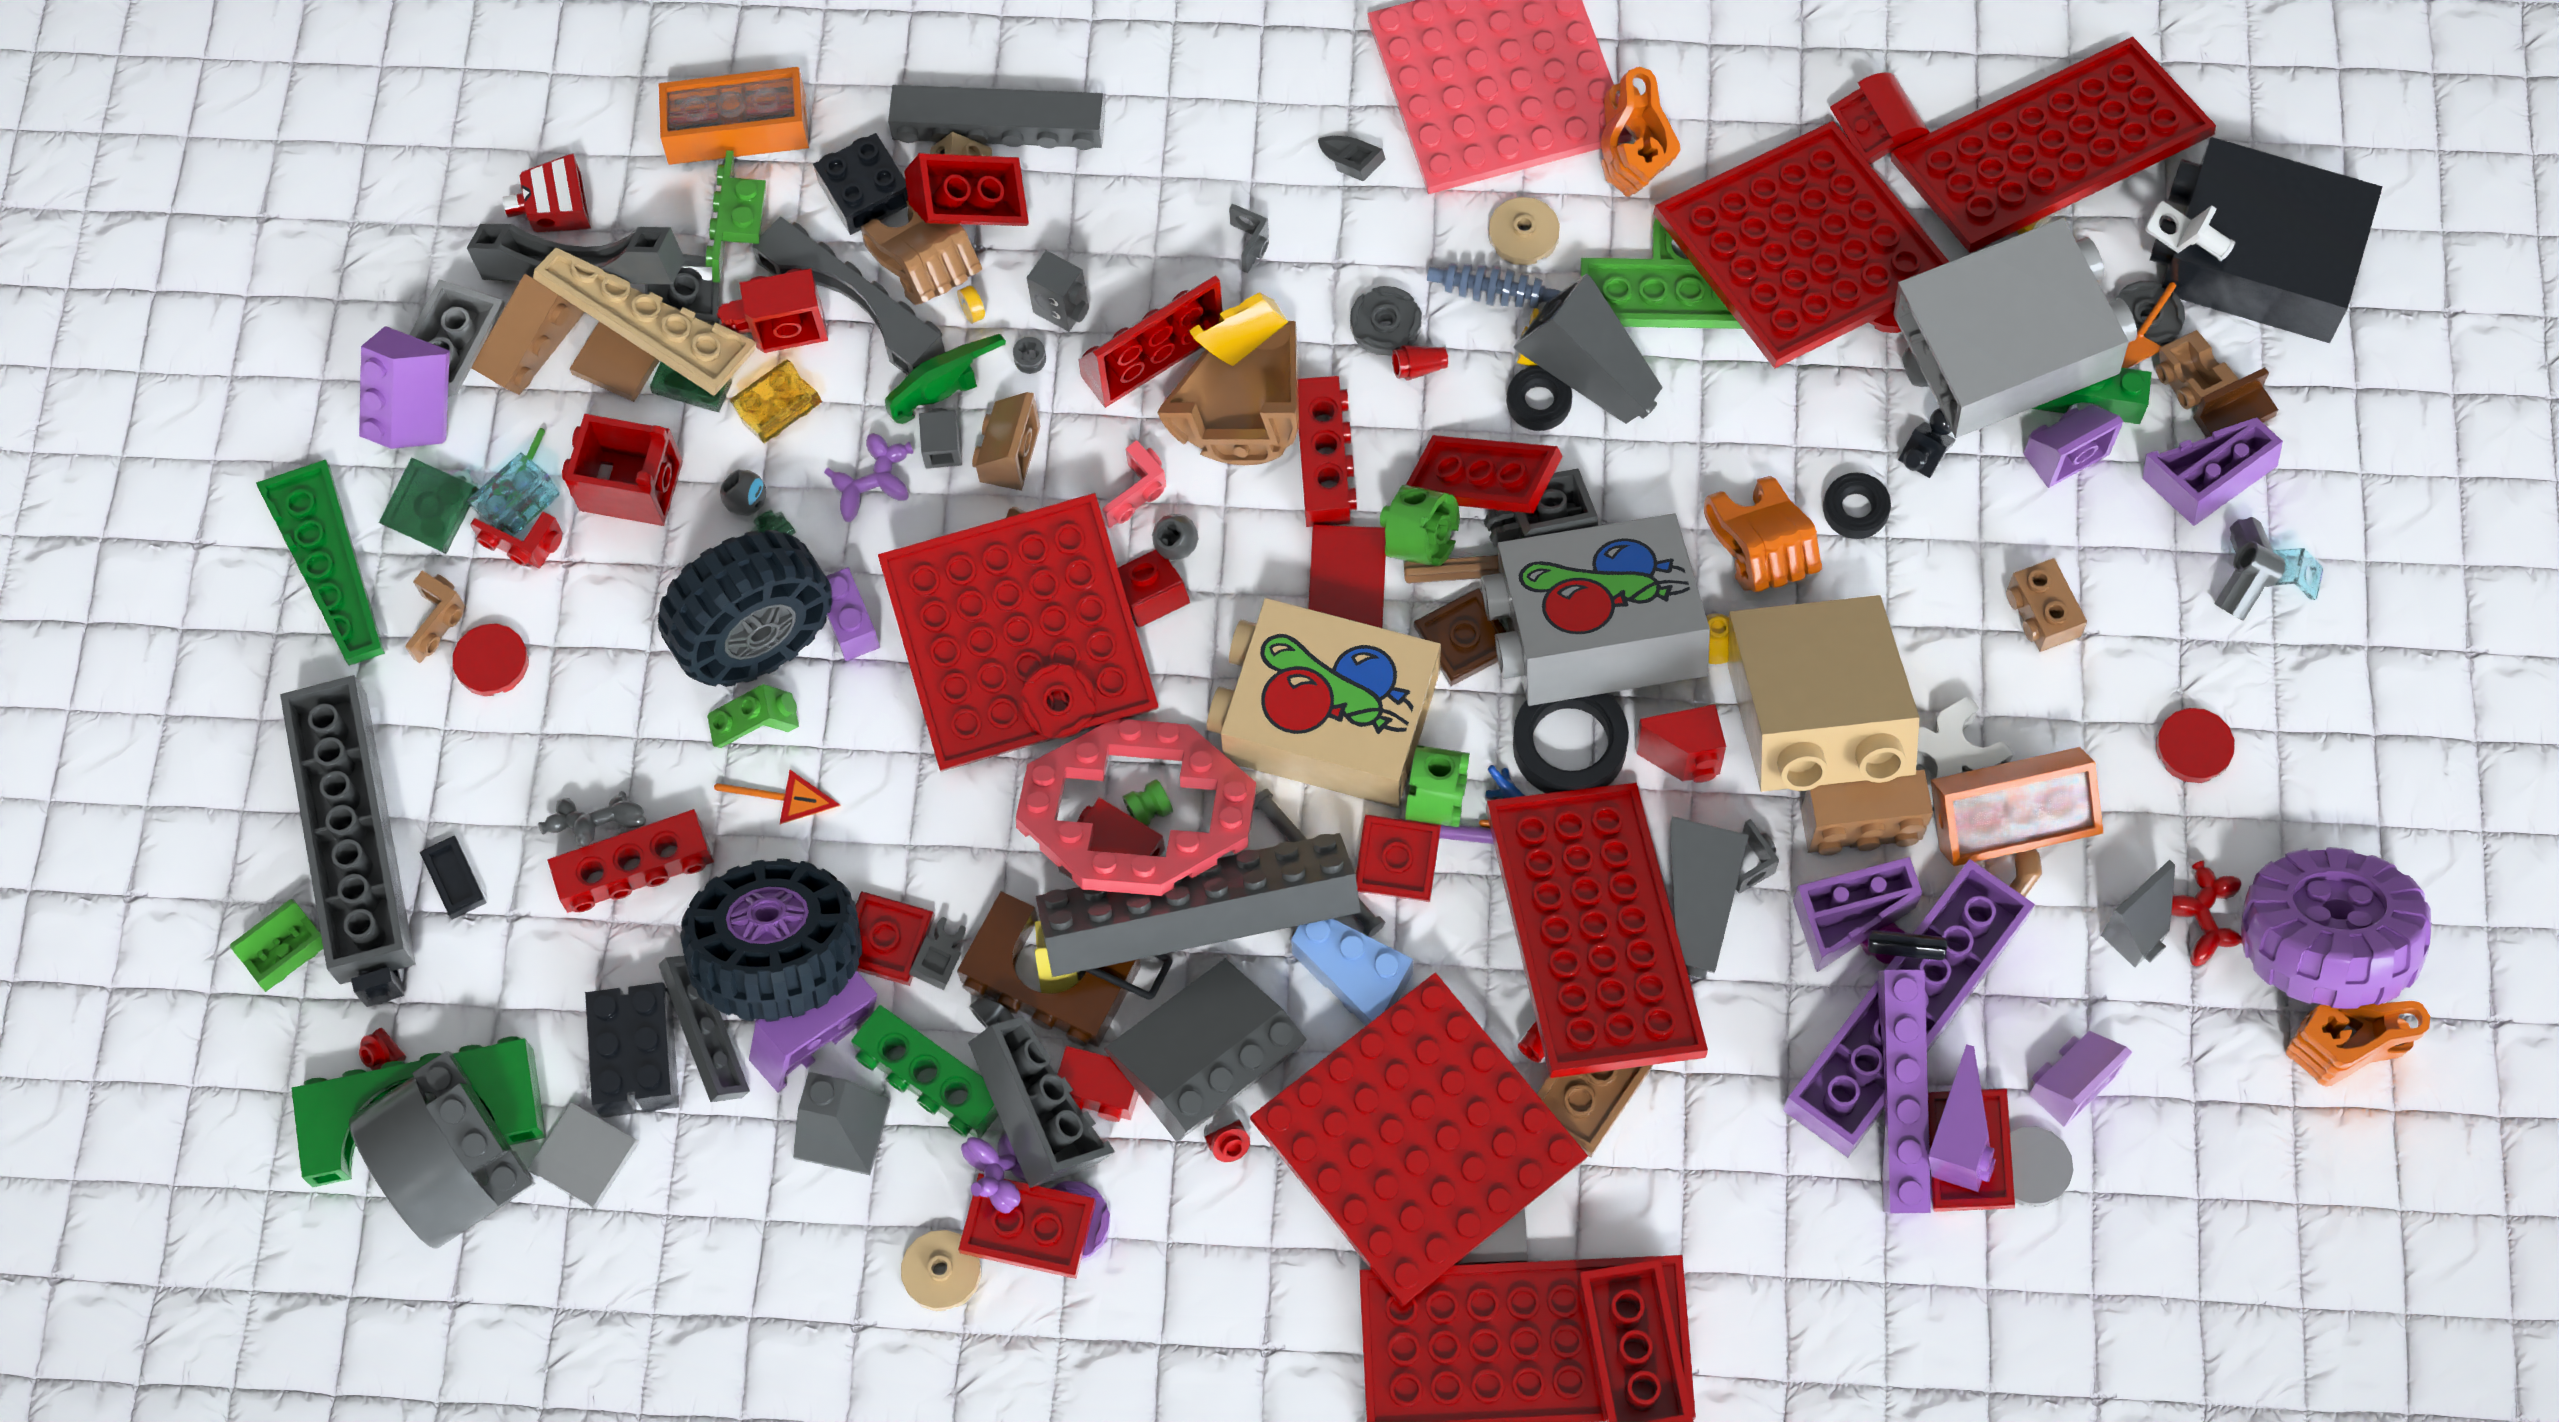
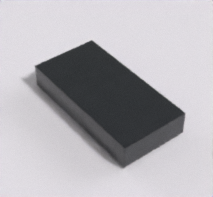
[420,835,487,920]

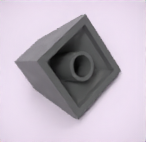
[2101,859,2175,968]
[793,1072,891,1176]

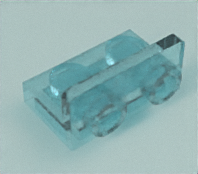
[467,452,560,537]

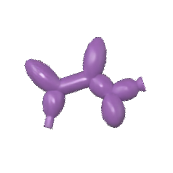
[824,433,914,522]
[961,1134,1040,1213]

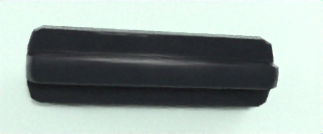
[1868,930,1947,960]

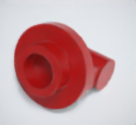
[359,1028,406,1070]
[1204,1119,1250,1162]

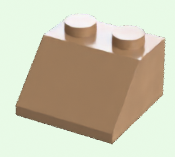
[972,392,1041,491]

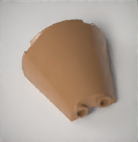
[1157,321,1299,465]

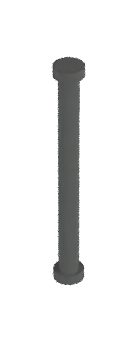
[1254,788,1386,937]

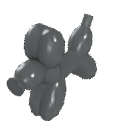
[538,791,646,847]

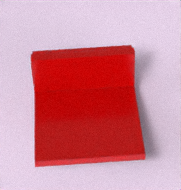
[1118,549,1190,628]

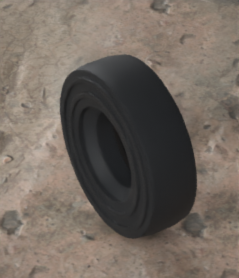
[1506,366,1573,431]
[1823,472,1891,539]

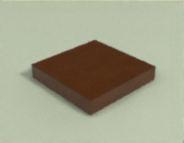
[1414,588,1506,686]

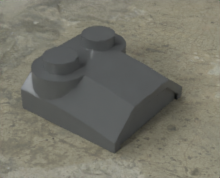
[645,254,720,325]

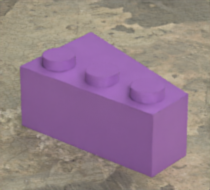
[1793,857,1922,972]
[749,971,878,1093]

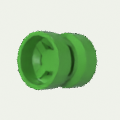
[1122,779,1173,826]

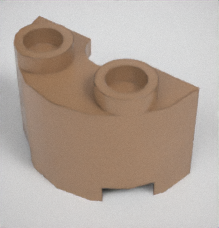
[2156,330,2239,410]

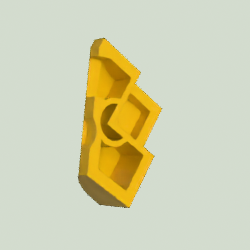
[1190,292,1288,366]

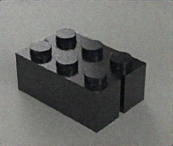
[585,982,679,1118]

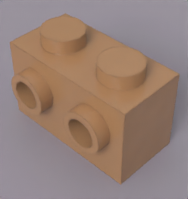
[2006,558,2087,652]

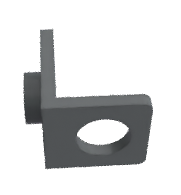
[1229,204,1269,273]
[1736,819,1779,894]

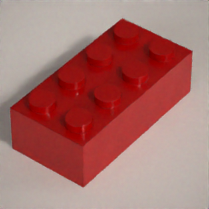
[1577,1259,1694,1422]

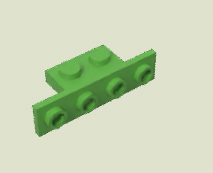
[706,150,766,283]

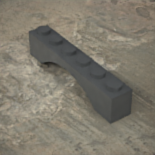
[752,216,945,375]
[466,224,685,284]

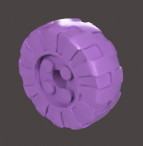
[2241,847,2432,1009]

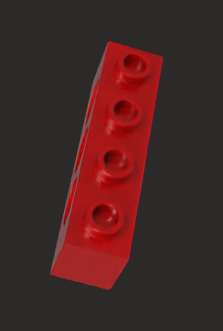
[1298,376,1357,527]
[547,809,714,913]

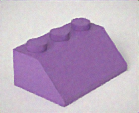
[359,326,450,449]

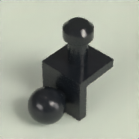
[1898,408,1956,479]

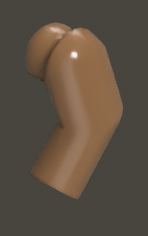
[2010,849,2042,897]

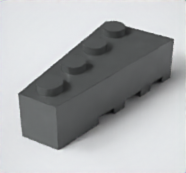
[968,1016,1115,1188]

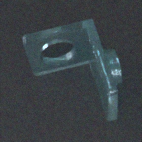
[2273,548,2323,600]

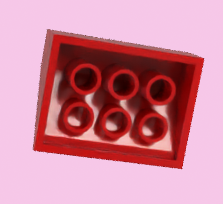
[1078,275,1223,408]

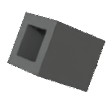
[919,408,962,469]

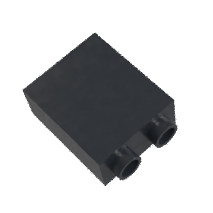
[2149,137,2383,344]

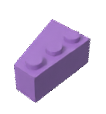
[2142,417,2283,526]

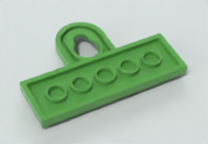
[1580,218,1743,329]

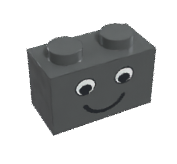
[1026,250,1089,332]

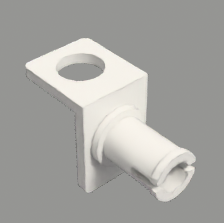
[2145,201,2235,261]

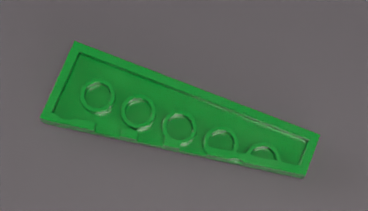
[256,459,385,666]

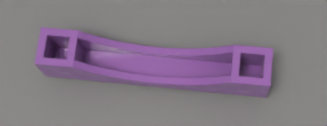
[1878,969,1931,1213]

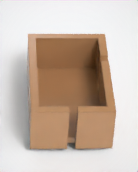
[1801,769,1933,856]

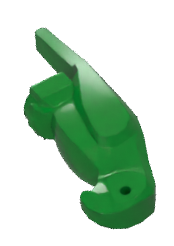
[885,334,1006,424]

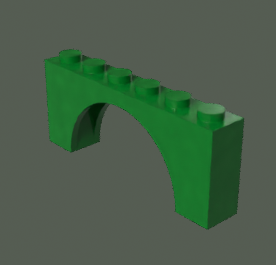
[291,1036,546,1188]

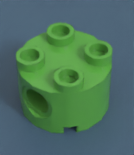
[1380,485,1460,566]
[1405,745,1470,827]

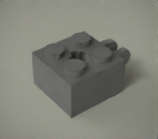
[1483,468,1598,547]

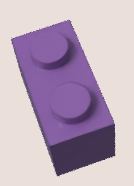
[826,567,880,661]

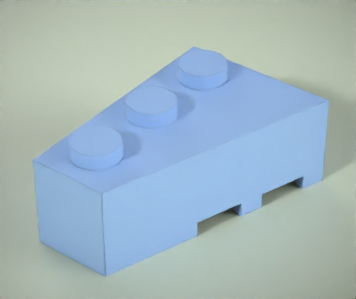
[1291,919,1413,1026]

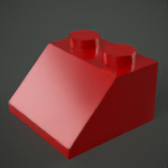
[1635,704,1727,783]

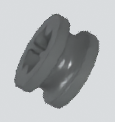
[1012,337,1046,374]

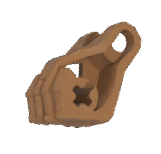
[861,200,982,305]

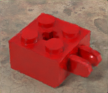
[717,268,828,353]

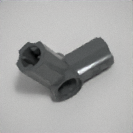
[2214,517,2286,621]

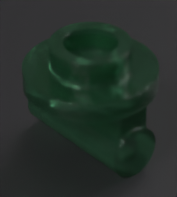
[751,509,796,535]

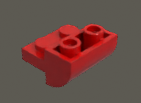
[1830,72,1930,165]

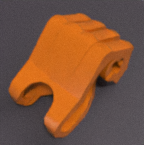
[1601,67,1680,197]
[1704,476,1822,592]
[2286,1001,2430,1087]

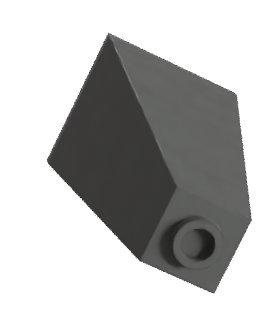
[1513,273,1663,424]
[1670,816,1749,979]

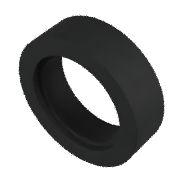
[1513,693,1629,793]

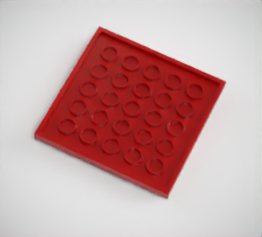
[1653,121,1949,369]
[878,493,1159,772]
[1250,972,1588,1307]

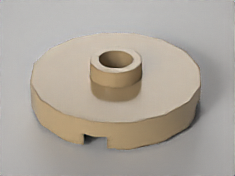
[1488,197,1560,265]
[901,1230,981,1312]

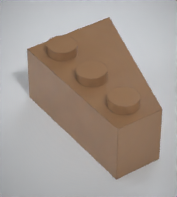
[471,274,585,395]

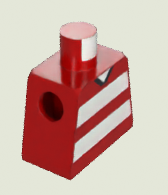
[503,153,591,233]

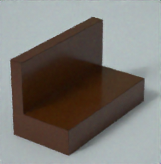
[2193,367,2279,438]

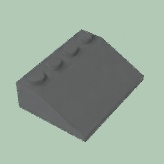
[1104,958,1307,1143]

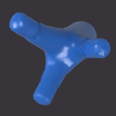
[1485,765,1525,799]

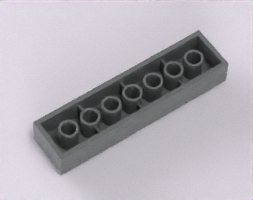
[280,675,416,985]
[1035,833,1361,977]

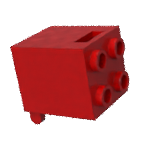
[562,414,683,526]

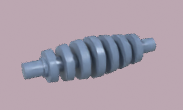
[1427,263,1561,308]

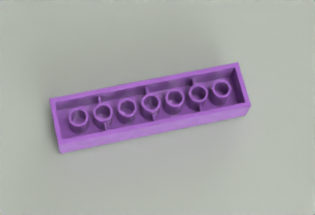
[1783,859,2035,1158]

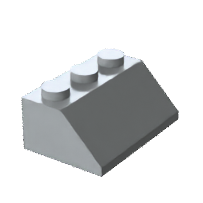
[409,279,505,397]

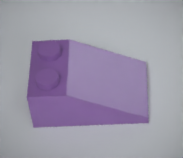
[1928,1044,1996,1192]

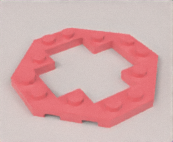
[1016,719,1256,896]

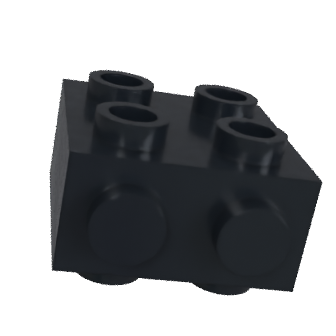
[813,133,908,235]

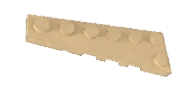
[533,248,757,396]

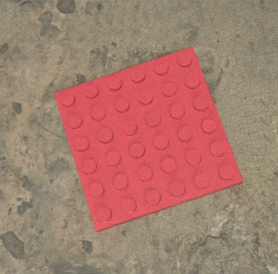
[1368,0,1632,194]

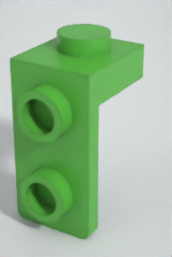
[707,684,799,748]

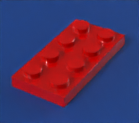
[1406,435,1563,513]

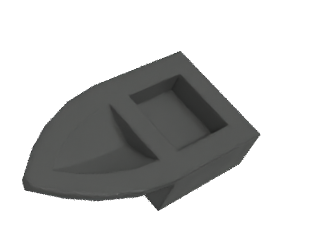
[1318,136,1386,182]

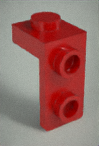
[470,512,563,569]

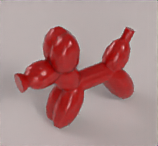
[2171,860,2242,967]

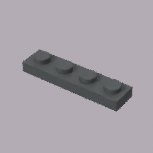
[658,956,750,1102]

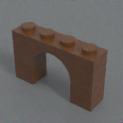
[957,891,1141,1047]

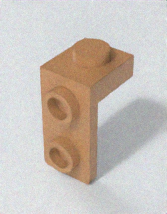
[405,570,466,663]

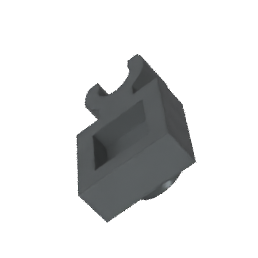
[909,917,966,990]

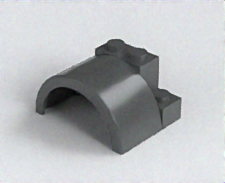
[349,1051,537,1249]

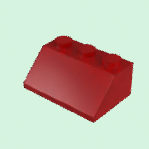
[904,153,1029,226]

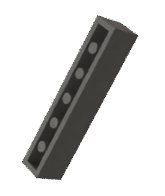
[888,85,1105,150]

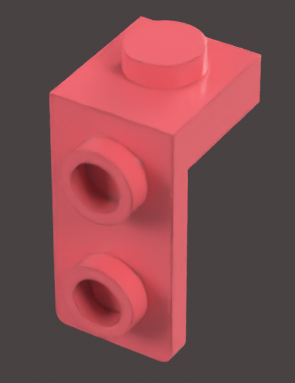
[1102,440,1167,528]

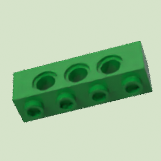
[851,1005,998,1138]

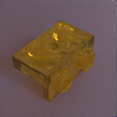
[730,359,823,444]

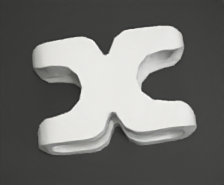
[1917,697,2014,812]

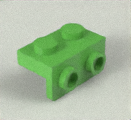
[230,899,323,992]

